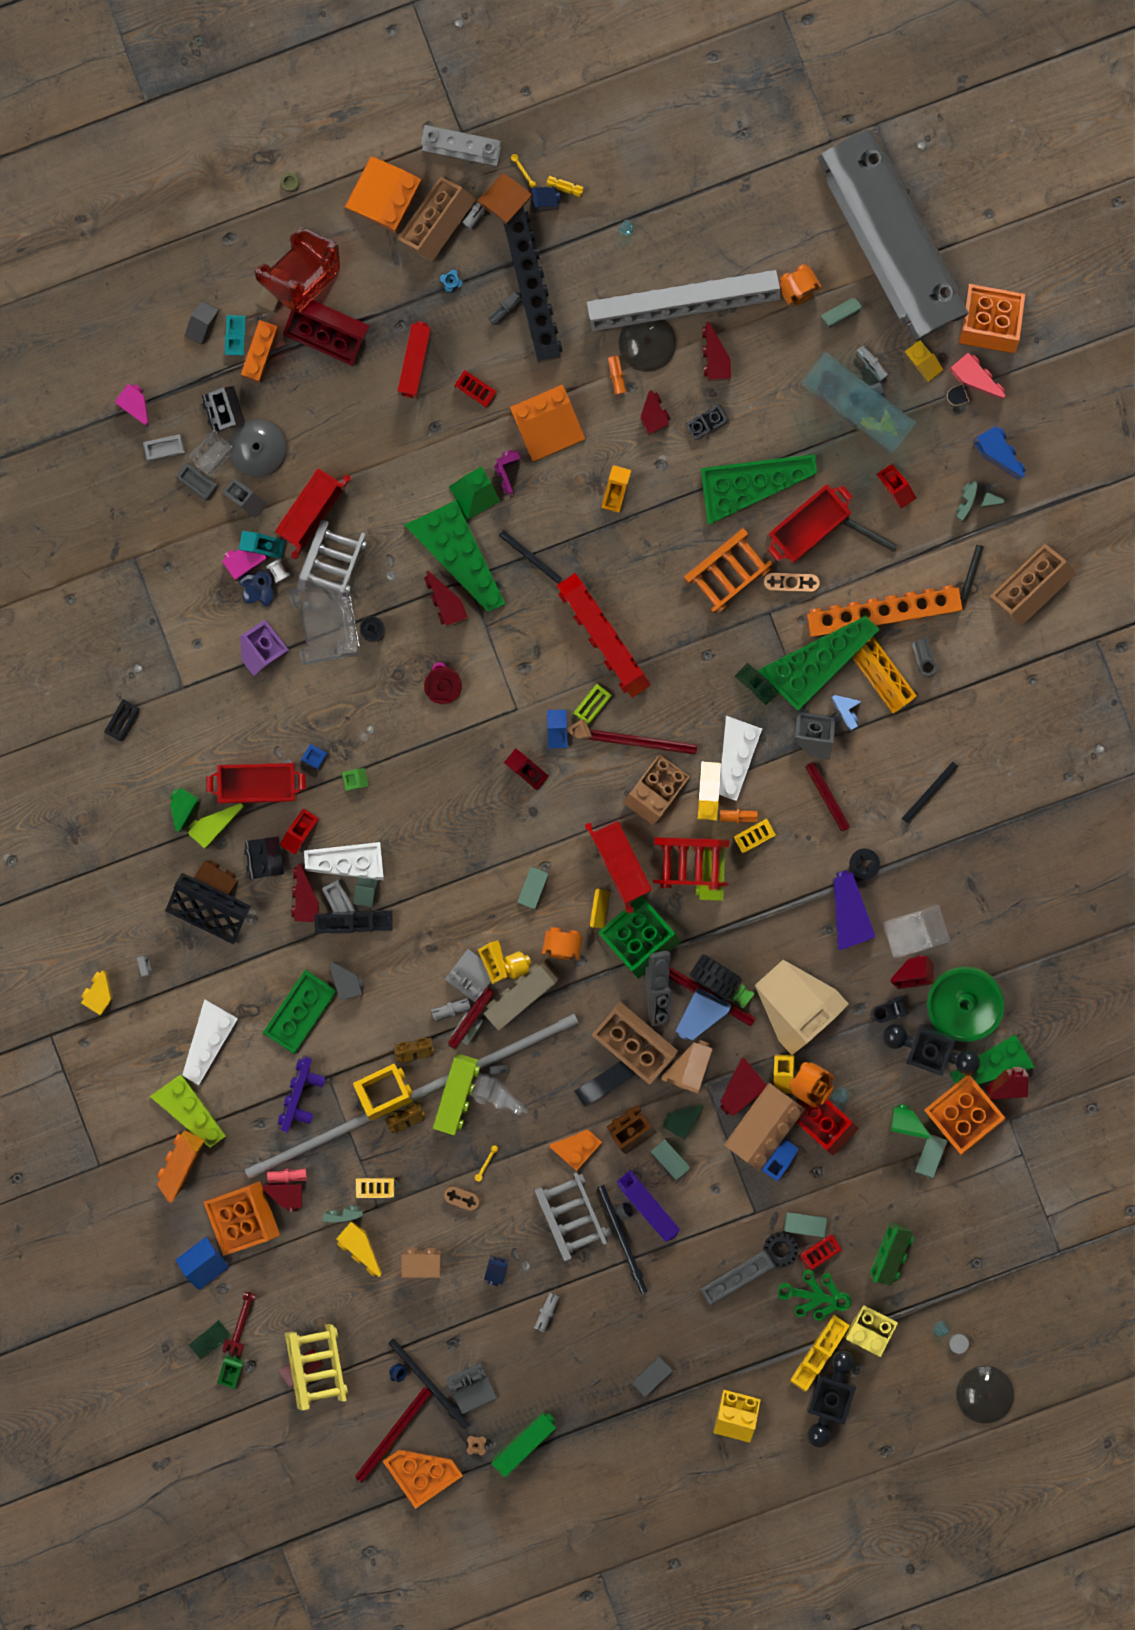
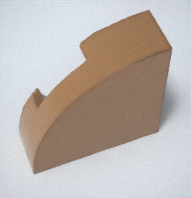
[567,719,592,739]

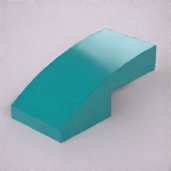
[225,315,246,355]

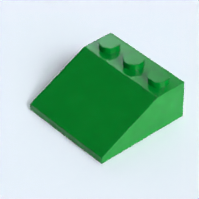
[598,895,682,979]
[869,1222,914,1286]

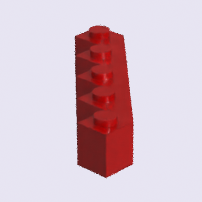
[556,573,651,698]

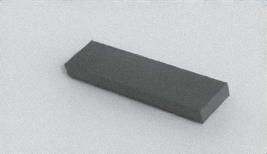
[700,1250,775,1305]

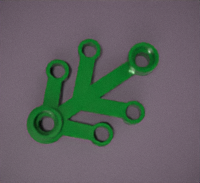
[778,1269,852,1321]

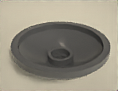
[229,419,286,477]

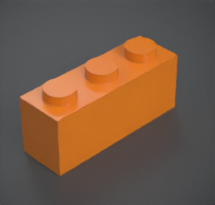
[241,320,279,383]

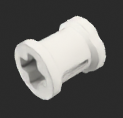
[266,558,290,583]

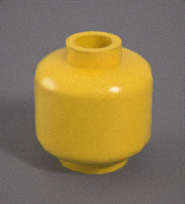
[504,951,532,979]

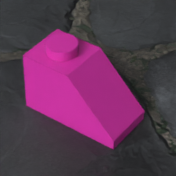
[115,384,149,426]
[222,550,268,581]

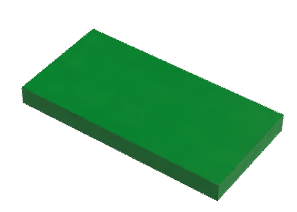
[263,969,337,1054]

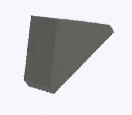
[184,301,219,344]

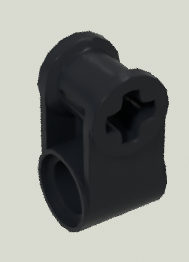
[870,996,909,1023]

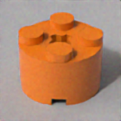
[779,264,822,307]
[542,927,583,961]
[789,1062,835,1107]

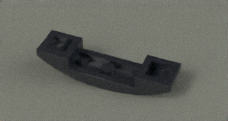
[574,1061,636,1107]

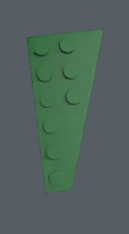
[701,454,817,526]

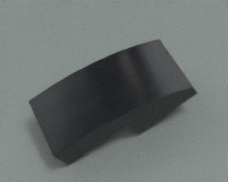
[685,404,730,440]

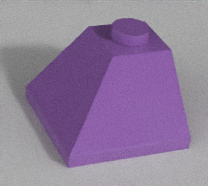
[240,620,289,676]

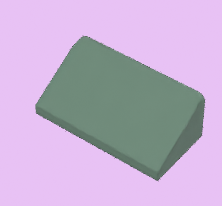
[821,298,862,328]
[517,867,549,909]
[650,1139,690,1180]

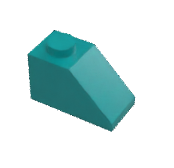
[238,531,285,559]

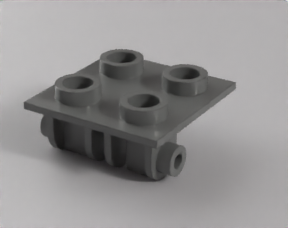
[446,1363,497,1414]

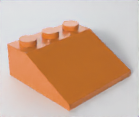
[345,156,422,234]
[959,284,1025,354]
[510,384,585,462]
[924,1075,1006,1157]
[157,1130,205,1203]
[203,1181,280,1256]

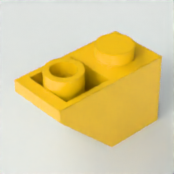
[81,970,113,1015]
[774,1054,795,1094]

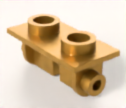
[394,1038,434,1063]
[385,1102,426,1134]

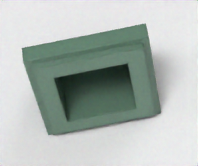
[980,493,1004,508]

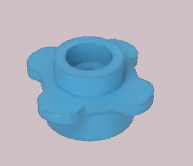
[440,270,462,292]

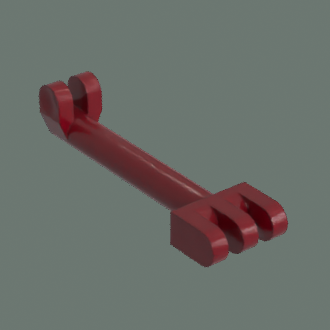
[222,1291,256,1357]

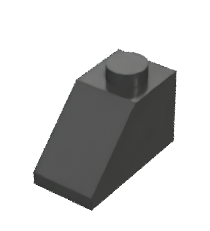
[222,478,267,518]
[329,962,365,1000]

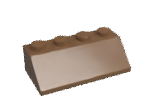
[397,177,476,262]
[990,544,1076,627]
[591,1001,678,1085]
[724,1083,805,1171]

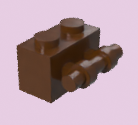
[606,1105,657,1154]

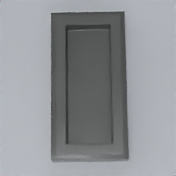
[175,462,218,501]
[632,1356,673,1397]

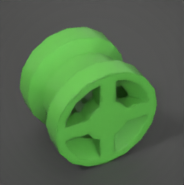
[731,984,754,1008]

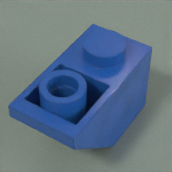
[761,1138,799,1181]

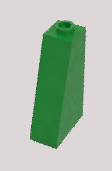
[491,1412,556,1478]

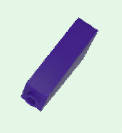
[833,870,876,950]
[616,1169,680,1242]

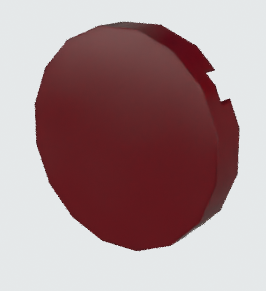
[424,666,462,704]

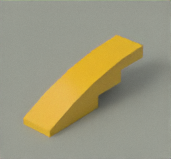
[790,1315,850,1392]

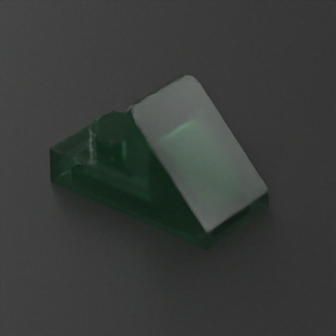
[189,1320,231,1359]

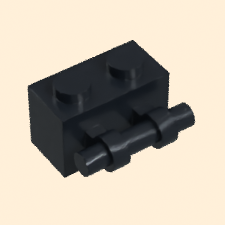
[202,386,245,433]
[244,836,284,879]

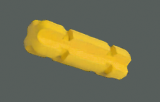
[546,176,584,197]

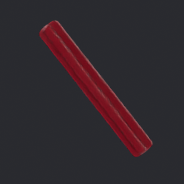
[805,762,850,831]
[448,987,494,1049]

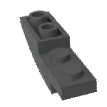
[645,951,671,1027]

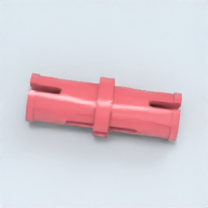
[267,1169,307,1184]

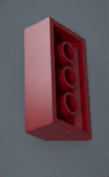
[283,294,370,366]

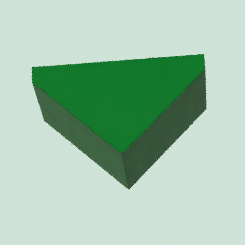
[217,1355,245,1389]

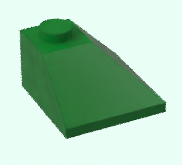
[449,466,501,520]
[169,787,201,832]
[888,1104,930,1139]

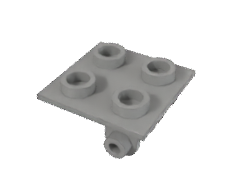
[445,949,498,1002]

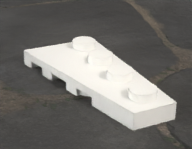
[719,716,762,801]
[304,842,384,880]
[182,999,238,1085]

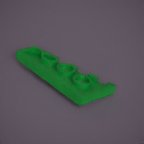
[949,1034,1035,1084]

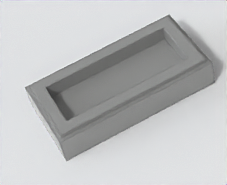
[143,434,185,461]
[321,879,355,912]
[137,955,152,976]

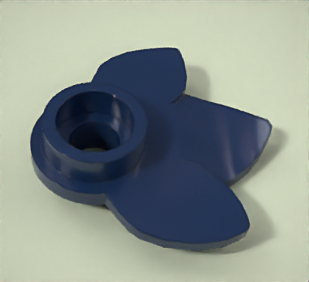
[238,571,274,607]

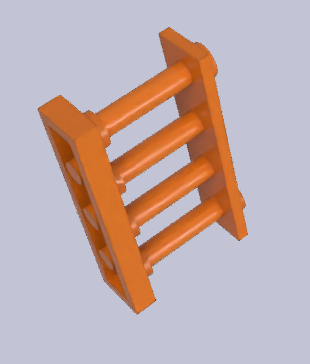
[684,528,773,613]

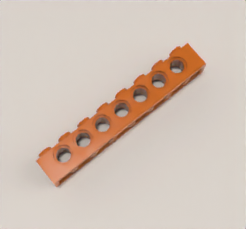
[806,585,962,638]

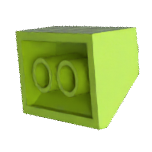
[695,847,725,901]

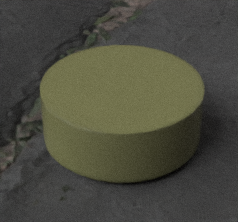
[280,172,300,192]

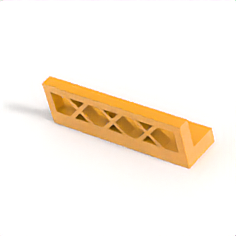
[852,636,917,713]

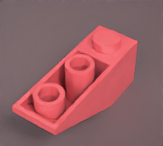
[949,353,1006,400]

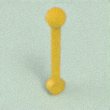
[511,154,536,188]
[475,1145,498,1181]

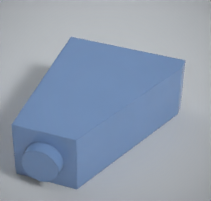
[675,987,731,1040]

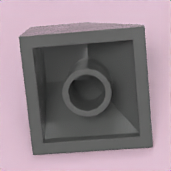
[795,711,835,760]

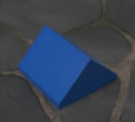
[176,1236,229,1290]

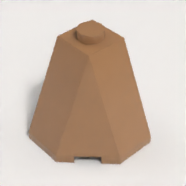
[661,1040,712,1093]

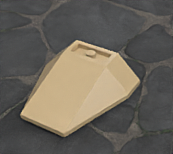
[755,960,848,1055]

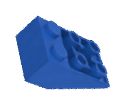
[973,426,1026,480]

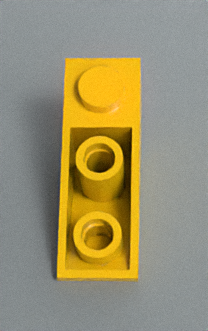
[336,1220,382,1277]

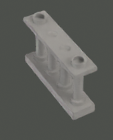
[421,125,501,167]
[297,520,367,603]
[534,1171,609,1261]

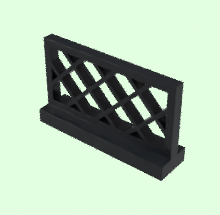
[165,873,251,945]

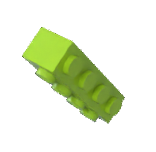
[433,1053,480,1136]

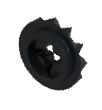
[849,849,880,879]

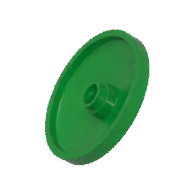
[927,967,1004,1042]

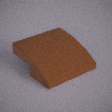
[477,173,532,225]

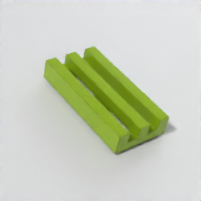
[573,684,612,725]

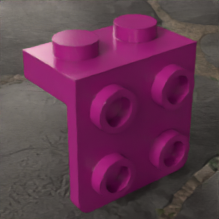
[494,449,520,498]

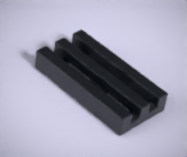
[104,699,140,742]

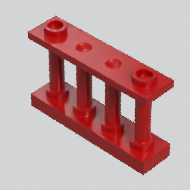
[653,837,730,890]

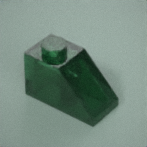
[735,662,779,706]
[663,1103,704,1139]

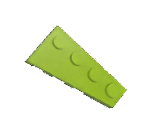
[150,1074,226,1147]

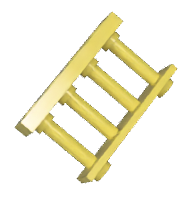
[285,1324,348,1410]

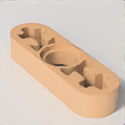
[764,573,820,592]

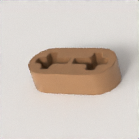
[444,1186,479,1211]

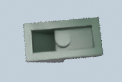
[353,877,377,907]

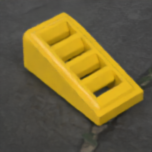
[733,818,776,854]
[477,940,507,984]
[356,1177,395,1198]

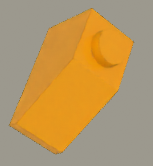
[601,465,631,513]

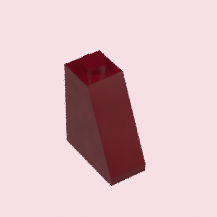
[720,1057,767,1116]

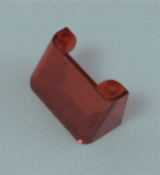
[255,226,340,313]

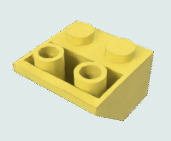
[845,1305,898,1357]

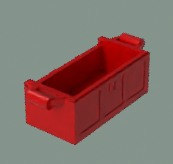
[275,468,351,560]
[767,484,853,565]
[206,763,306,803]
[585,821,652,913]

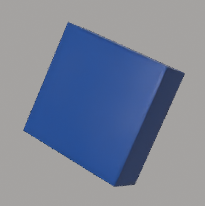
[301,744,327,770]

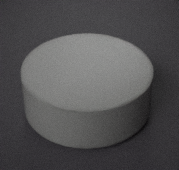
[949,1334,969,1354]

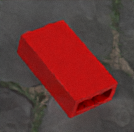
[397,321,432,399]

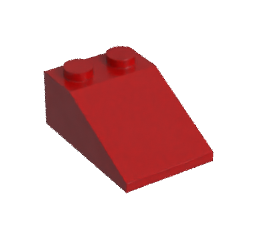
[796,1099,859,1156]

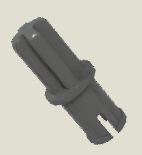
[488,292,522,325]

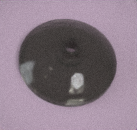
[619,319,676,372]
[956,1366,1014,1424]

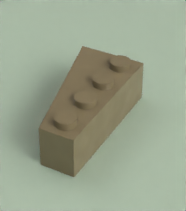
[483,959,562,1031]

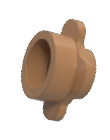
[467,1436,486,1455]

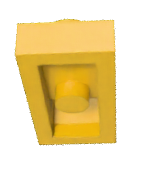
[905,340,943,382]

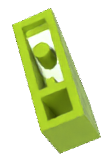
[188,803,245,849]

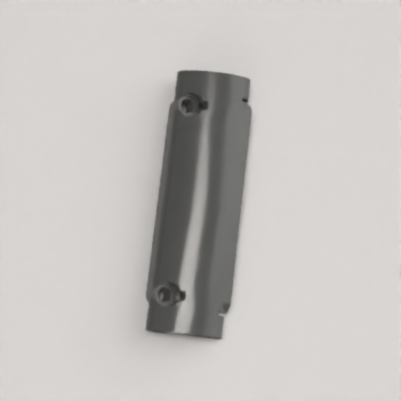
[818,130,969,342]

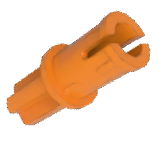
[608,356,626,395]
[720,809,758,824]

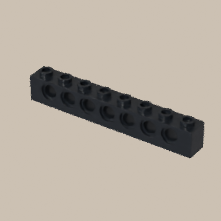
[503,207,563,363]

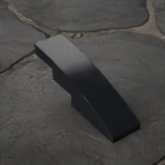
[314,910,393,933]

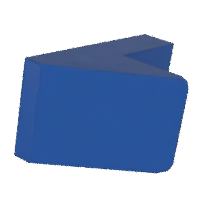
[547,710,567,749]

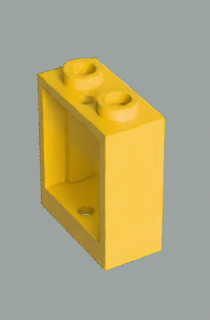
[353,1063,413,1121]

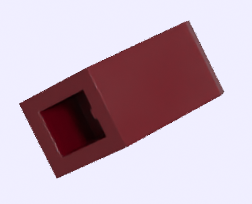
[640,390,671,436]

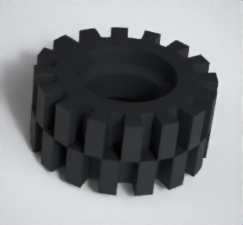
[763,1232,798,1268]

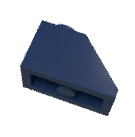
[532,187,561,213]
[484,1255,509,1286]

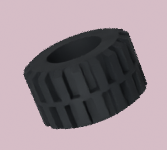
[690,955,742,1000]

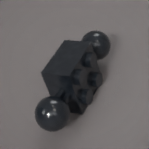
[883,1024,980,1077]
[807,1349,856,1448]

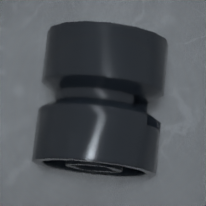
[359,616,385,642]

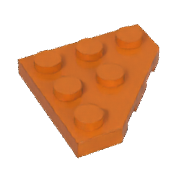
[383,1449,463,1509]

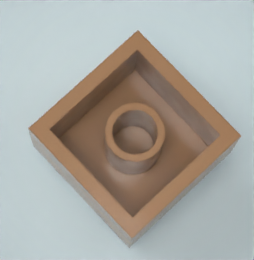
[401,1247,441,1278]

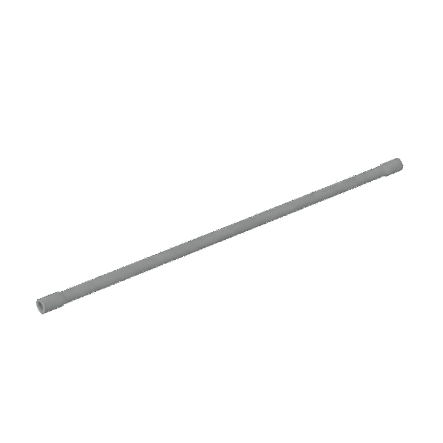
[245,1014,579,1180]

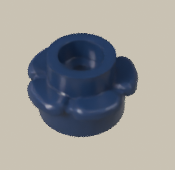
[389,1363,407,1382]

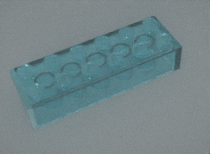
[800,352,916,455]

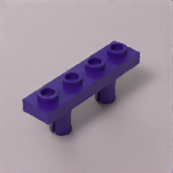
[277,1055,325,1132]

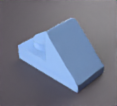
[831,695,861,730]

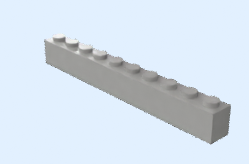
[587,270,781,331]

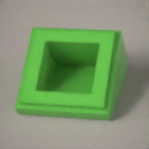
[342,768,368,791]

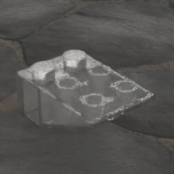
[882,904,951,959]
[472,1072,528,1116]

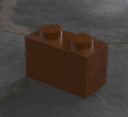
[194,859,238,895]

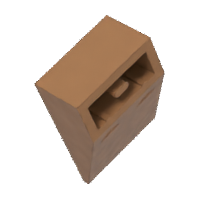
[623,754,690,825]

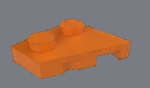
[549,1129,602,1171]

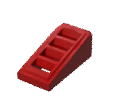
[454,370,497,408]
[798,1234,842,1270]

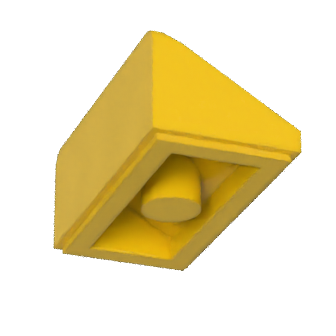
[590,889,610,928]

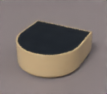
[947,384,969,406]

